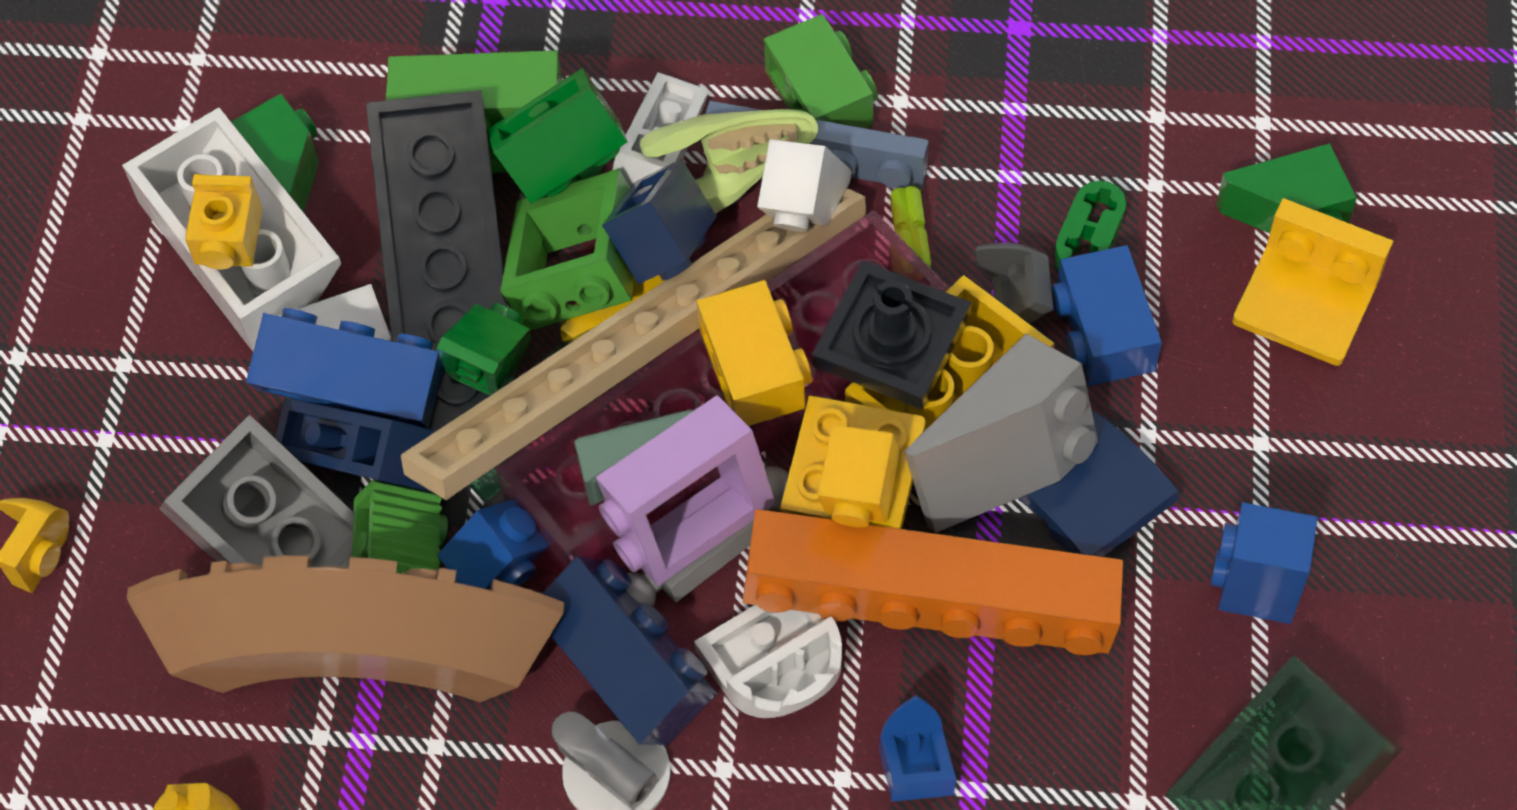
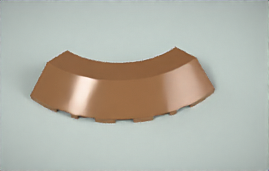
[126,556,564,702]

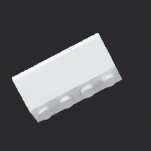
[122,108,341,351]

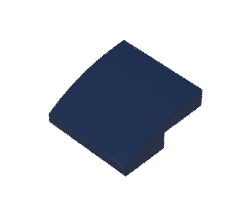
[1018,410,1180,557]

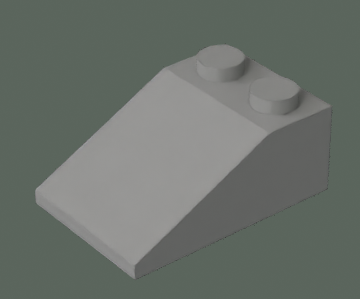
[904,334,1099,533]
[159,415,353,568]

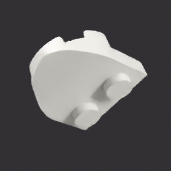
[694,605,842,718]

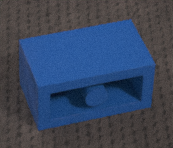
[1051,245,1162,386]
[1210,502,1318,624]

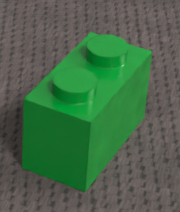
[487,68,628,204]

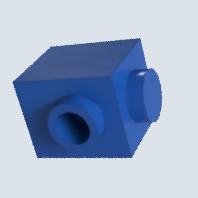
[437,499,550,590]

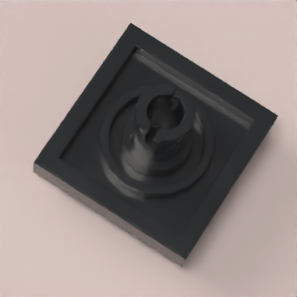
[812,260,972,410]

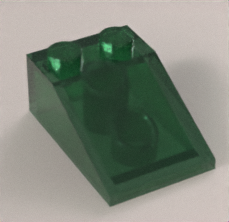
[1165,655,1403,810]

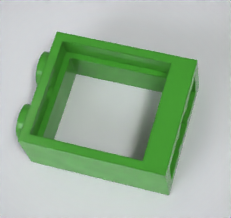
[500,169,635,331]

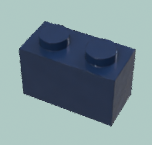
[602,158,717,284]

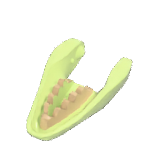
[639,109,818,213]

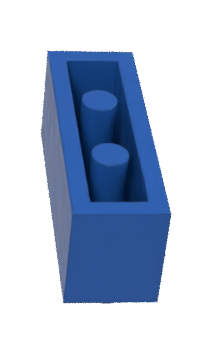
[246,308,444,429]

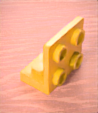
[1232,198,1393,366]
[780,395,926,529]

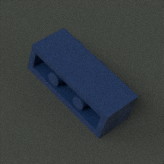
[542,556,717,746]

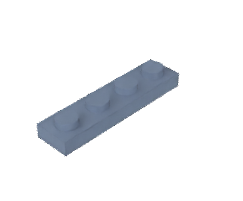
[706,101,929,190]

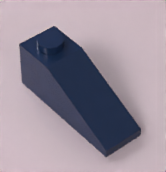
[275,398,436,492]

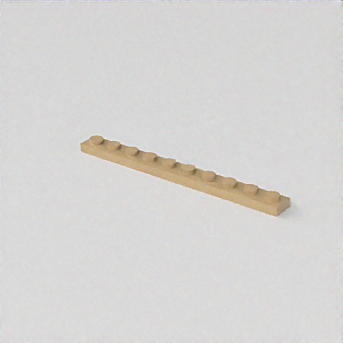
[401,188,866,500]

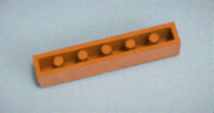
[742,509,1123,655]

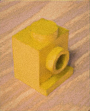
[185,174,263,270]

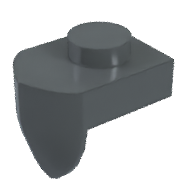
[975,242,1053,324]

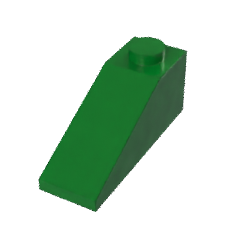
[437,303,532,396]

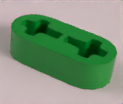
[1054,180,1126,273]

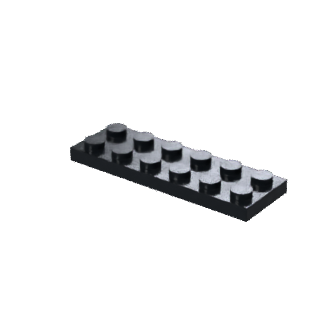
[366,90,516,431]

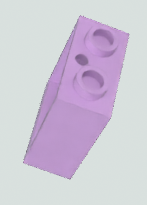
[596,395,776,586]

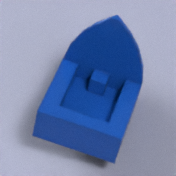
[879,695,956,802]

